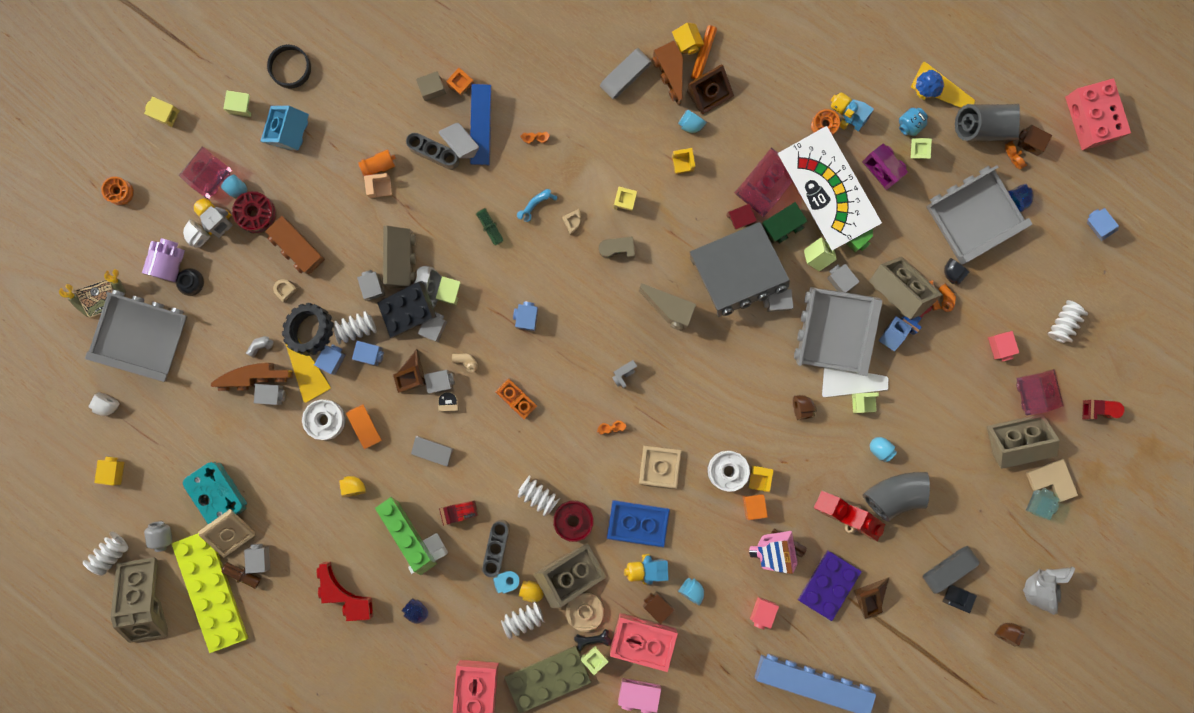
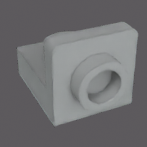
[612,360,637,388]

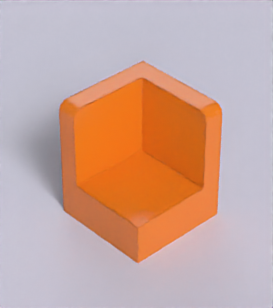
[446,68,474,96]
[743,494,768,520]

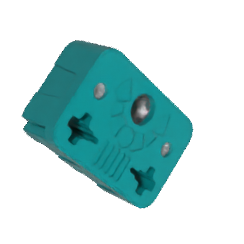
[183,462,247,524]

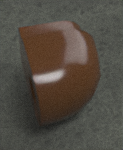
[793,395,817,420]
[994,623,1025,647]

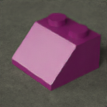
[862,143,908,190]

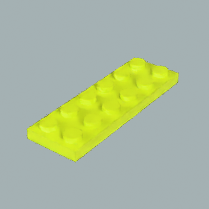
[171,533,248,653]

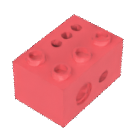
[1065,78,1131,150]
[610,613,678,672]
[453,660,499,713]

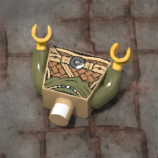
[59,269,126,319]

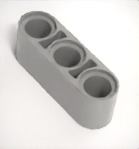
[600,48,652,100]

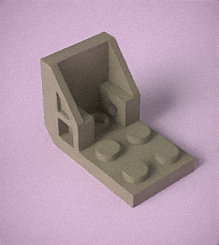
[111,557,168,643]

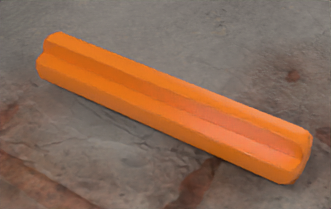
[691,25,717,79]

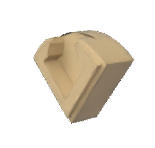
[562,209,581,235]

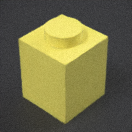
[144,97,180,127]

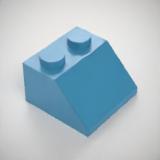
[260,106,309,150]

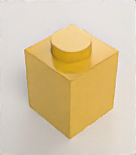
[672,23,704,55]
[94,456,124,486]

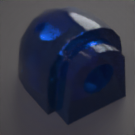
[1008,183,1034,212]
[401,598,428,624]

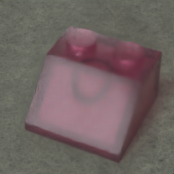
[179,146,232,199]
[1016,369,1064,416]

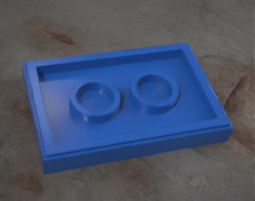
[607,500,670,547]

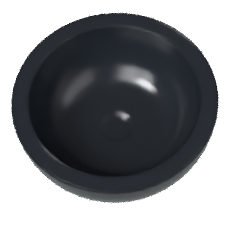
[176,268,204,296]

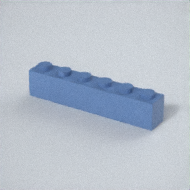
[754,654,876,713]

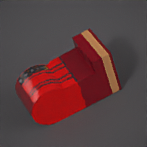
[1082,400,1125,420]
[439,500,478,526]

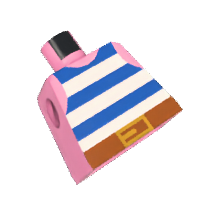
[749,531,798,574]

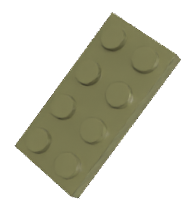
[504,645,591,713]

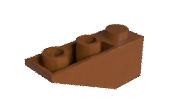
[652,41,683,105]

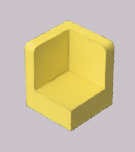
[613,187,637,211]

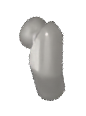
[246,336,274,358]

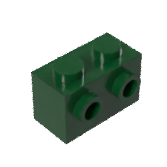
[761,202,807,244]

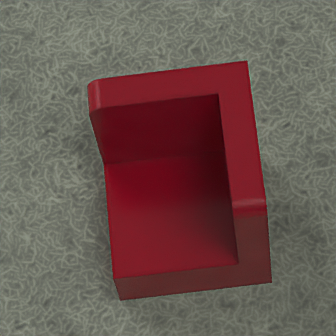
[727,203,757,230]

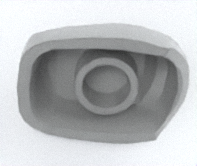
[414,266,442,308]

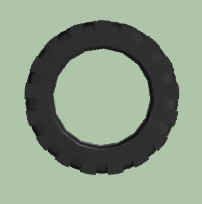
[282,303,334,356]

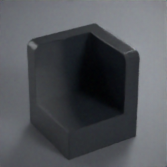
[943,585,977,614]

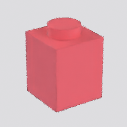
[988,331,1019,361]
[750,597,779,630]

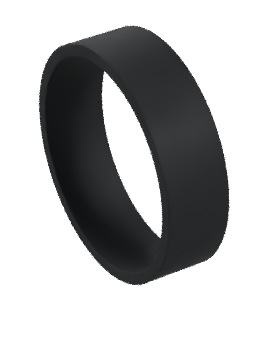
[267,44,311,89]

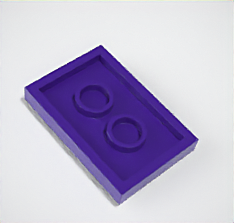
[798,550,862,621]

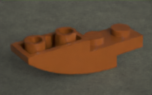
[211,363,293,391]

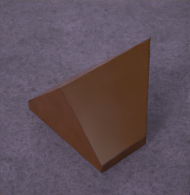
[393,349,426,393]
[854,577,889,619]

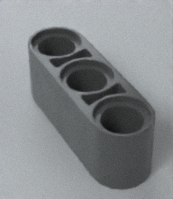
[406,133,460,170]
[482,520,510,577]
[922,546,980,594]

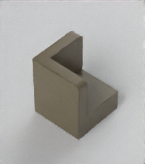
[416,71,446,101]

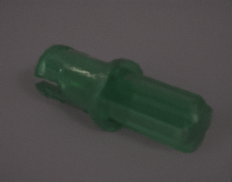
[476,208,504,246]

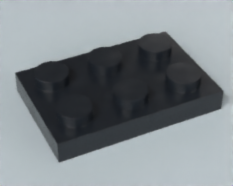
[377,281,437,338]

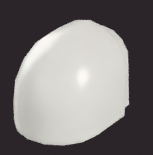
[183,220,211,248]
[89,392,120,416]

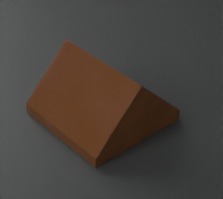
[687,64,734,115]

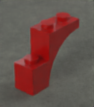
[814,491,886,542]
[316,562,373,621]

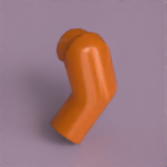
[938,283,956,312]

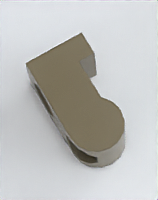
[599,237,635,259]

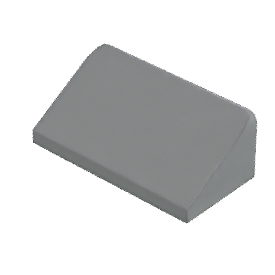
[439,123,479,158]
[411,436,454,466]

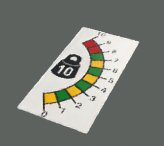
[778,126,882,250]

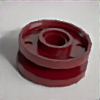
[232,191,276,234]
[553,500,594,542]

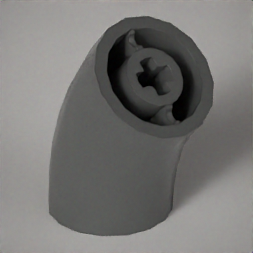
[955,104,1020,141]
[863,472,930,522]

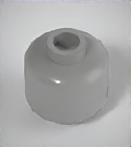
[144,521,173,552]

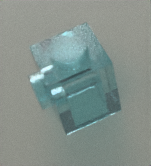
[1026,488,1059,520]

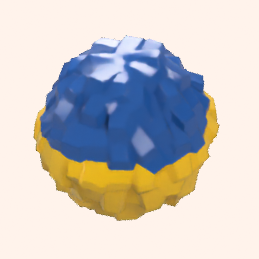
[914,70,945,100]

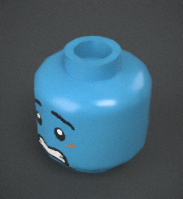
[899,108,928,136]

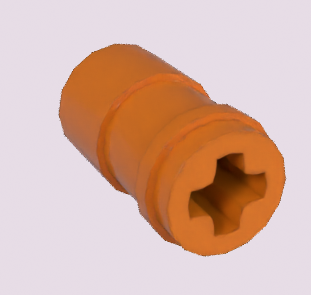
[358,149,396,176]

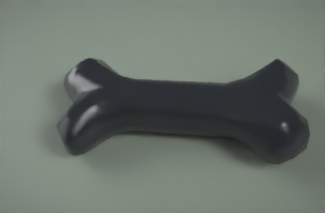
[574,629,612,651]

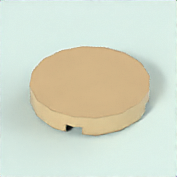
[566,592,604,632]

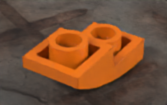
[495,378,537,419]
[346,404,382,449]

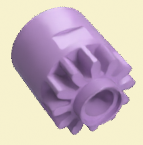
[142,238,185,282]

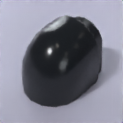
[944,258,969,285]

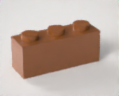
[265,216,325,275]

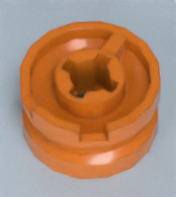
[811,109,840,136]
[101,176,134,205]

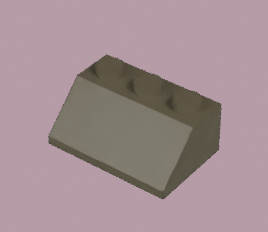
[383,226,416,288]
[869,257,943,320]
[987,414,1060,469]

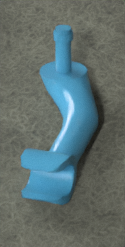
[517,189,557,222]

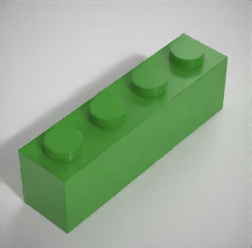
[375,497,437,575]

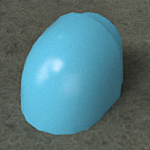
[678,110,707,133]
[221,174,247,199]
[870,437,897,462]
[493,571,519,594]
[678,578,704,606]

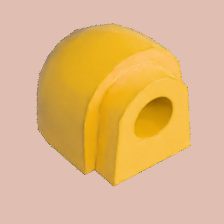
[339,476,366,498]
[519,580,544,603]

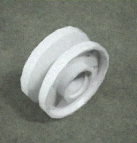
[302,399,346,440]
[707,451,750,492]

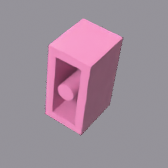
[618,678,661,713]

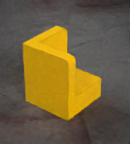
[672,148,695,174]
[748,466,773,492]

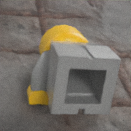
[194,198,233,238]

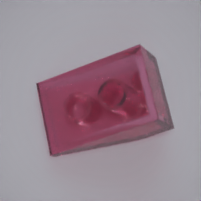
[734,147,793,217]

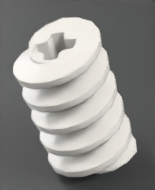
[1048,300,1088,343]
[333,311,377,345]
[518,475,560,516]
[83,532,128,576]
[501,602,545,639]

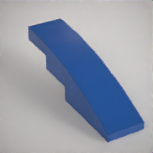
[470,84,492,165]

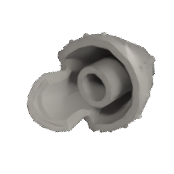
[1023,566,1075,615]

